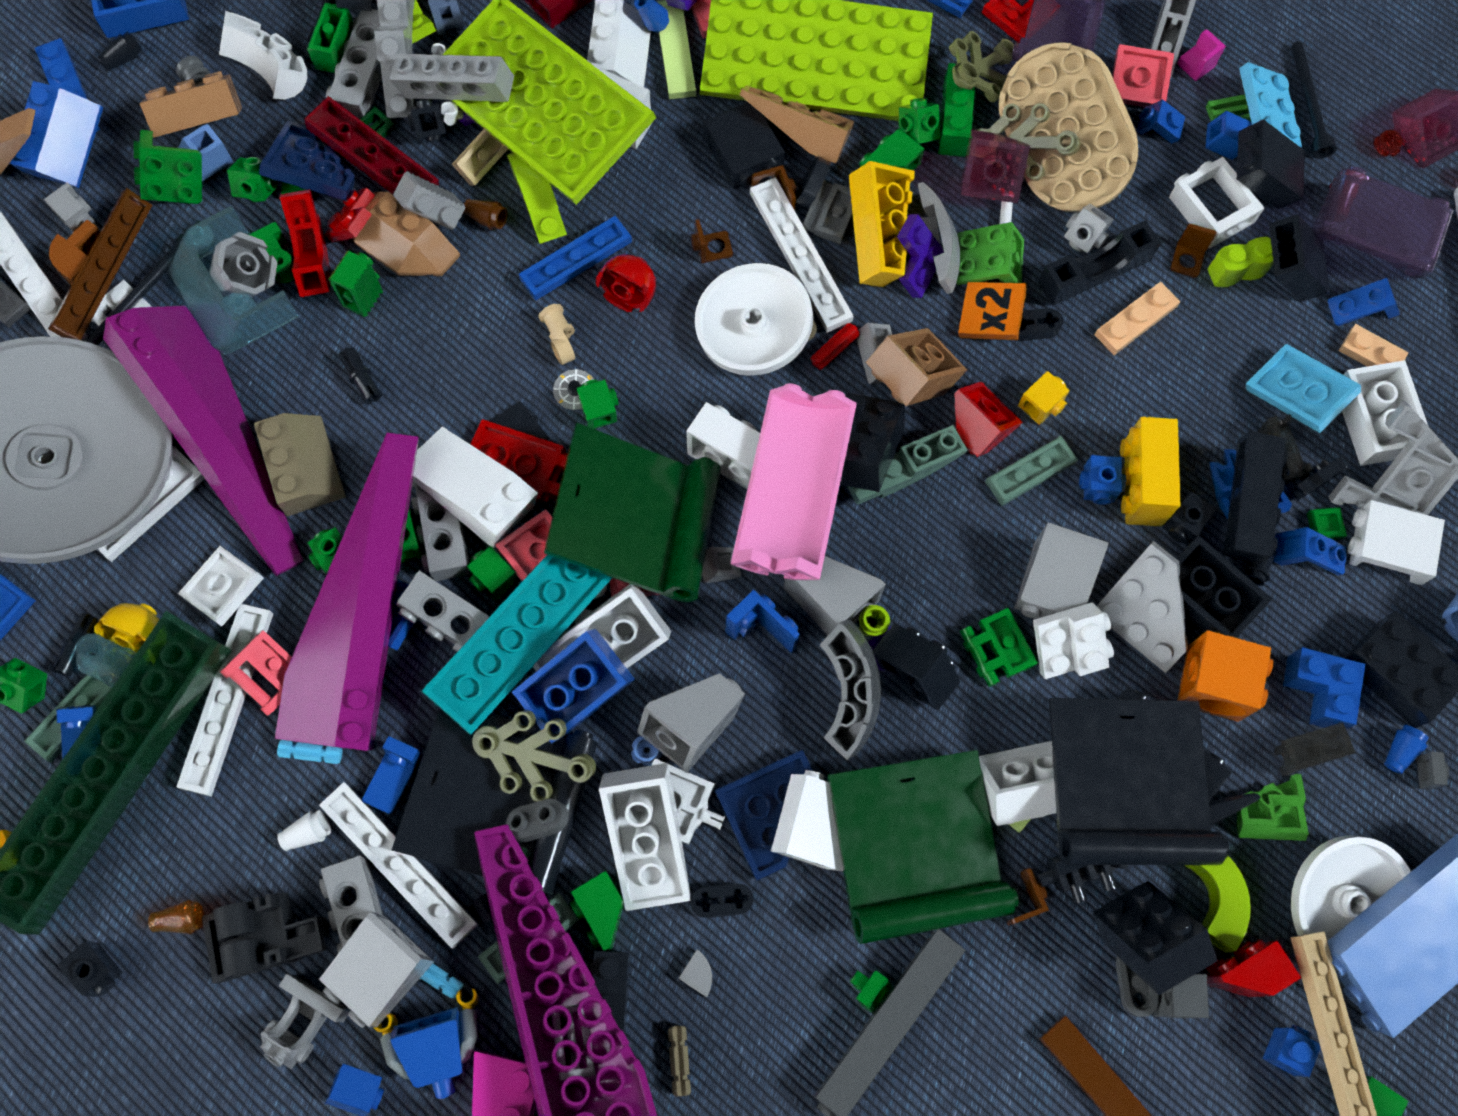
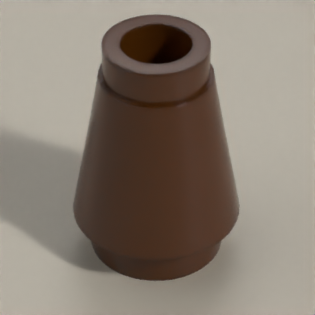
[463,199,508,230]

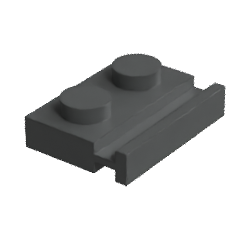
[803,180,853,244]

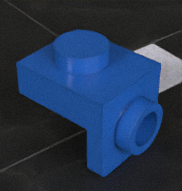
[1137,99,1185,144]

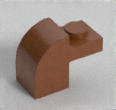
[49,220,100,285]

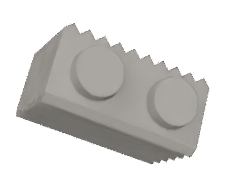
[393,172,465,230]

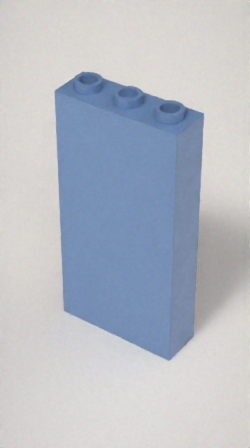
[1327,833,1458,1038]

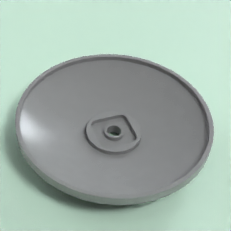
[0,336,173,564]

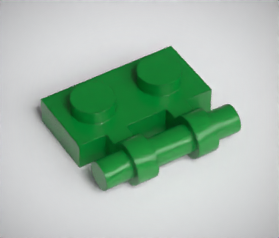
[960,608,1038,687]

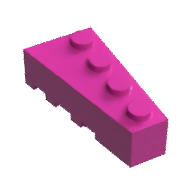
[472,1051,536,1116]

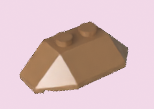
[353,192,460,276]

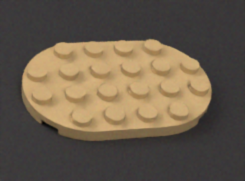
[999,43,1138,212]

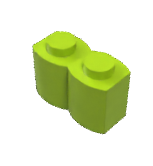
[1207,237,1274,287]

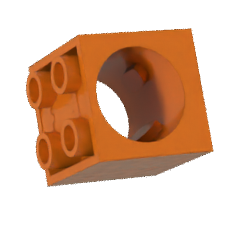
[1177,630,1273,722]

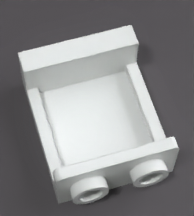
[1348,500,1445,585]

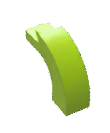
[507,153,567,244]
[1184,856,1251,953]

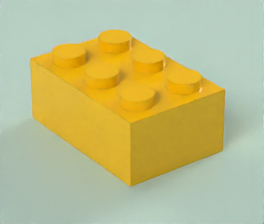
[1120,417,1180,527]

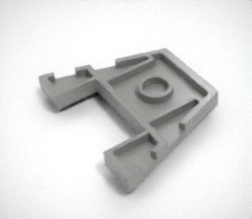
[1329,400,1458,515]

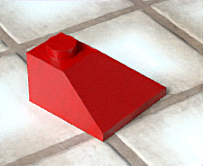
[954,382,1023,457]

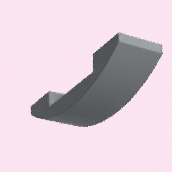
[918,182,960,294]

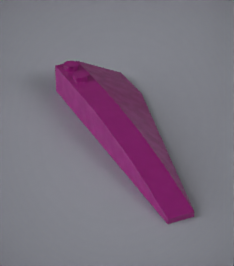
[103,306,303,576]
[275,433,419,751]
[474,824,657,1116]

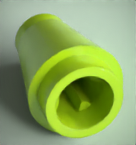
[859,605,890,636]

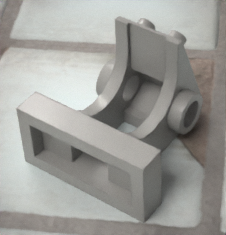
[260,974,351,1069]

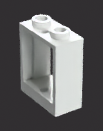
[1169,157,1264,249]

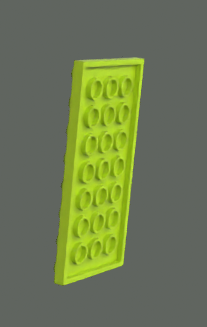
[443,0,656,205]
[700,0,933,121]

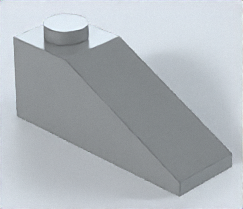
[1150,0,1196,79]

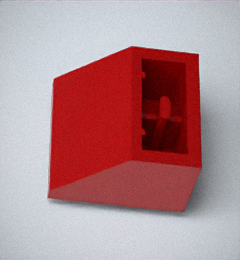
[1205,939,1302,997]

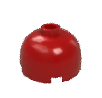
[596,254,656,312]

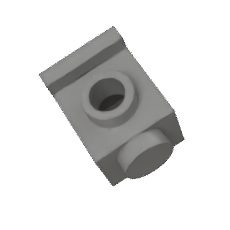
[44,182,95,232]

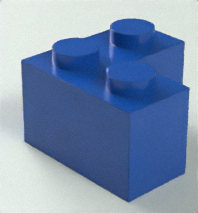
[1283,647,1365,732]

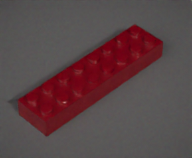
[304,96,439,194]

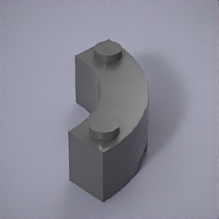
[819,620,881,760]

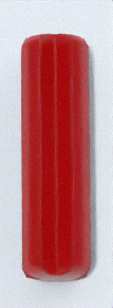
[810,323,860,370]

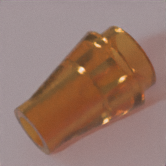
[148,900,204,934]

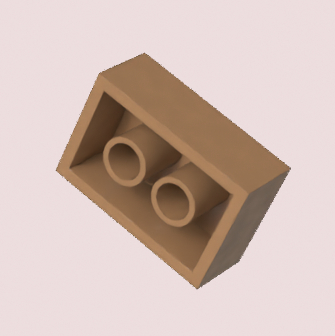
[140,71,242,138]
[865,328,967,406]

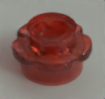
[1373,130,1403,157]

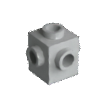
[1064,203,1114,253]

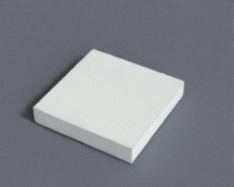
[178,546,264,627]

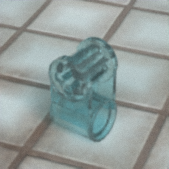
[76,634,143,690]

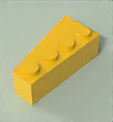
[849,161,915,287]

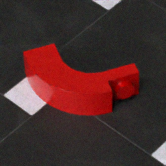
[280,189,331,297]

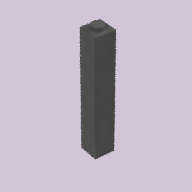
[814,929,966,1116]

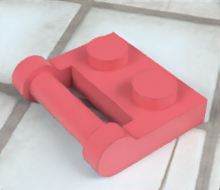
[219,630,292,716]

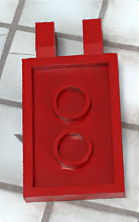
[470,419,568,504]

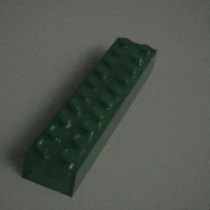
[0,611,232,935]

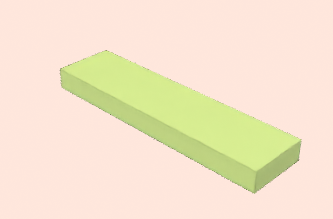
[656,0,696,99]

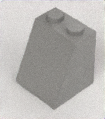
[1014,522,1109,619]
[784,556,886,635]
[637,673,745,773]
[319,911,434,1028]

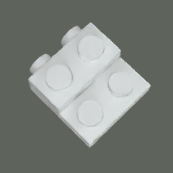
[1033,602,1114,679]

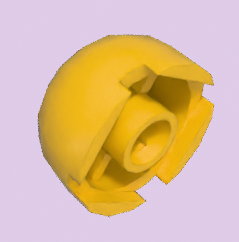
[94,603,164,663]

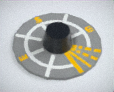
[553,369,594,410]

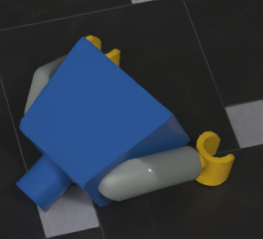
[373,988,478,1099]

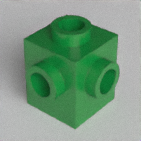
[899,98,940,144]
[227,157,278,202]
[307,527,343,575]
[0,658,47,714]

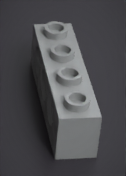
[326,9,382,119]
[389,54,514,102]
[412,481,471,581]
[396,570,489,652]
[319,855,383,953]

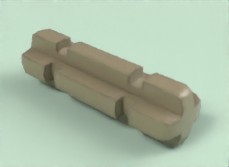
[668,1025,691,1097]

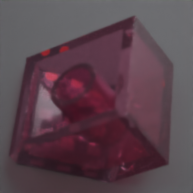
[1392,88,1458,168]
[960,130,1030,203]

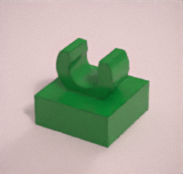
[850,970,892,1014]

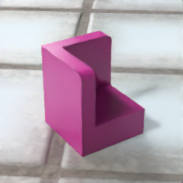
[1177,29,1226,81]

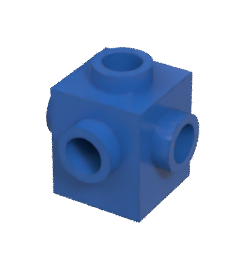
[1079,455,1126,505]

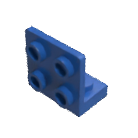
[725,590,800,653]

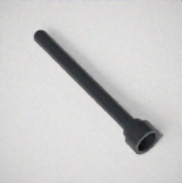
[1292,41,1337,159]

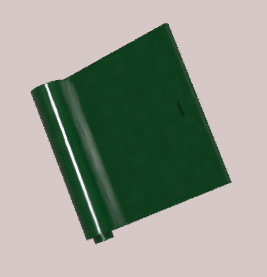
[544,423,721,602]
[828,750,1018,944]

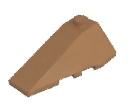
[740,85,855,164]
[0,108,36,175]

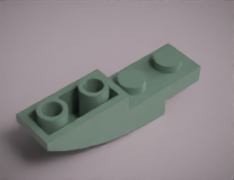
[847,425,968,505]

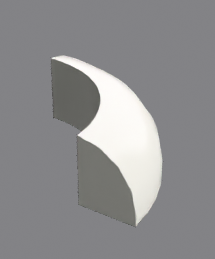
[219,11,307,99]

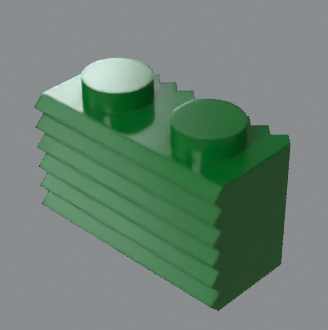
[306,3,353,73]
[328,251,383,317]

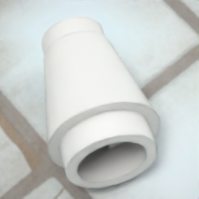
[278,810,331,851]

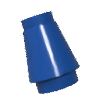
[634,0,669,32]
[1384,725,1429,775]

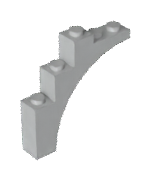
[374,0,416,118]

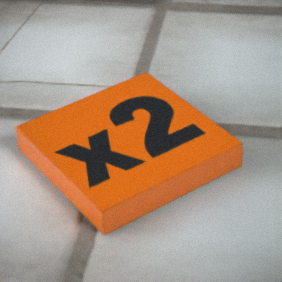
[958,282,1027,340]

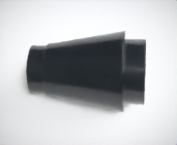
[98,31,143,71]

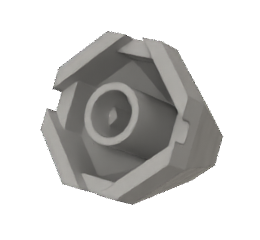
[207,232,277,298]

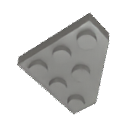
[1097,541,1188,673]

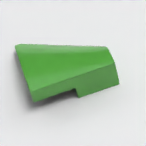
[1237,774,1309,841]

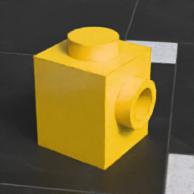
[1018,371,1070,425]

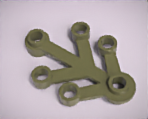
[949,31,1018,103]
[969,103,1081,181]
[472,710,596,802]

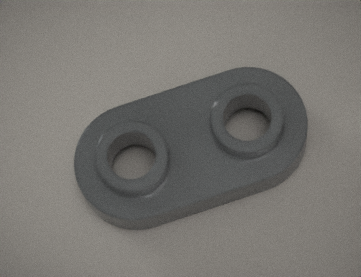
[505,798,569,842]
[1116,956,1159,1017]

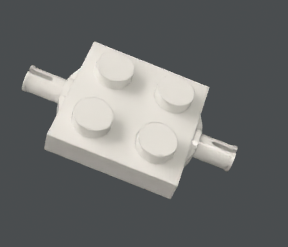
[652,759,725,846]

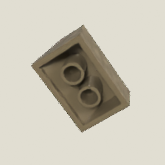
[254,413,346,516]

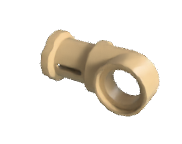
[538,304,575,365]

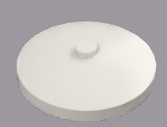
[695,263,813,375]
[1291,835,1411,941]

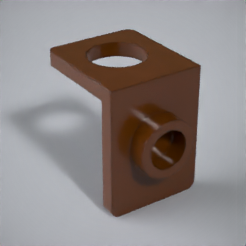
[751,165,797,211]
[691,219,733,264]
[1170,224,1216,278]
[1006,868,1049,926]

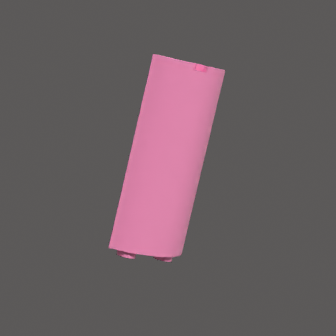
[730,383,857,580]

